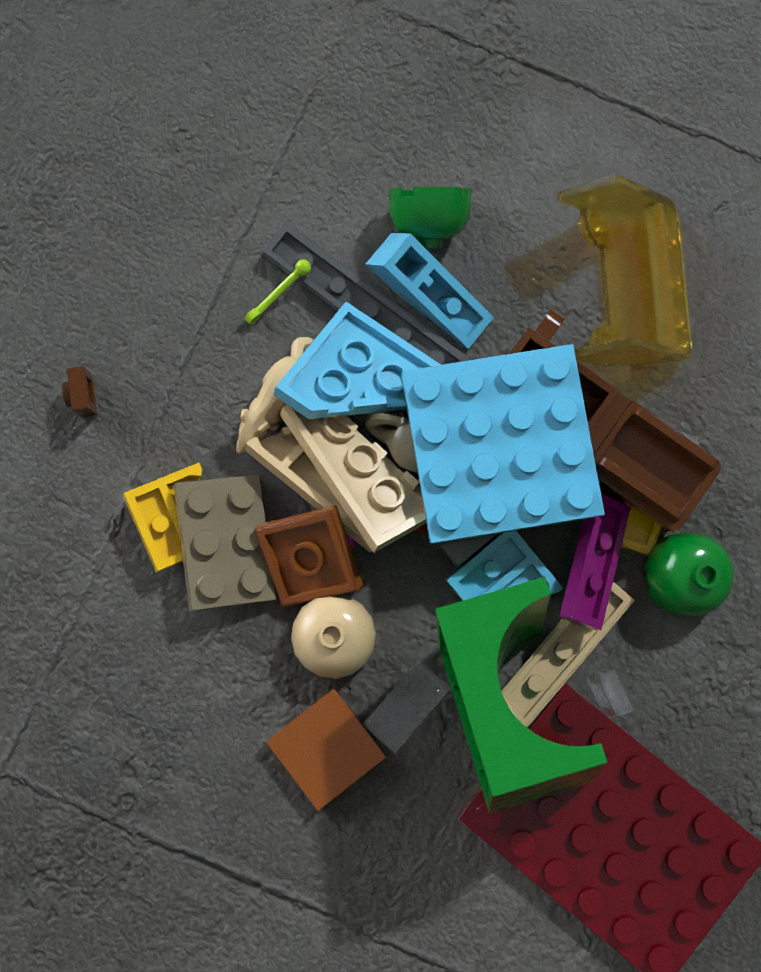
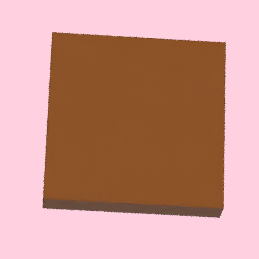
[255,505,363,607]
[266,688,386,811]

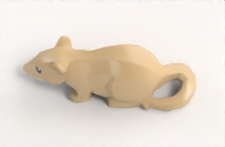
[236,336,314,454]

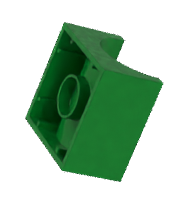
[435,577,608,814]

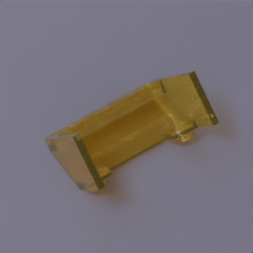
[557,174,692,367]

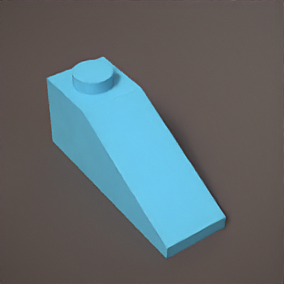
[366,233,494,349]

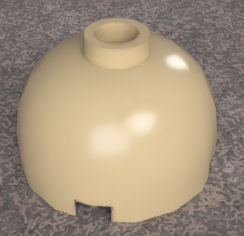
[291,595,376,679]

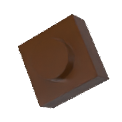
[62,366,98,417]

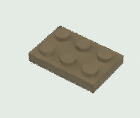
[173,474,276,612]

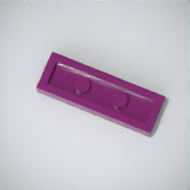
[559,494,631,630]

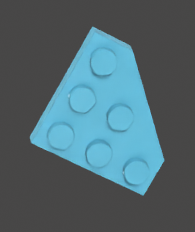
[273,302,441,419]

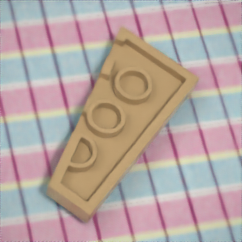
[280,405,426,553]

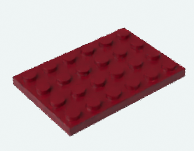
[457,683,761,972]

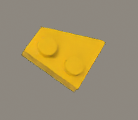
[123,463,202,573]

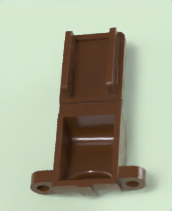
[505,309,721,531]

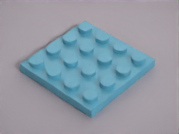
[401,344,605,544]

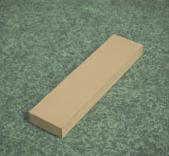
[501,582,635,728]

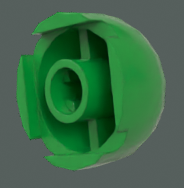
[389,187,471,248]
[644,532,734,617]

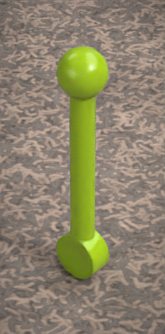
[244,259,311,325]

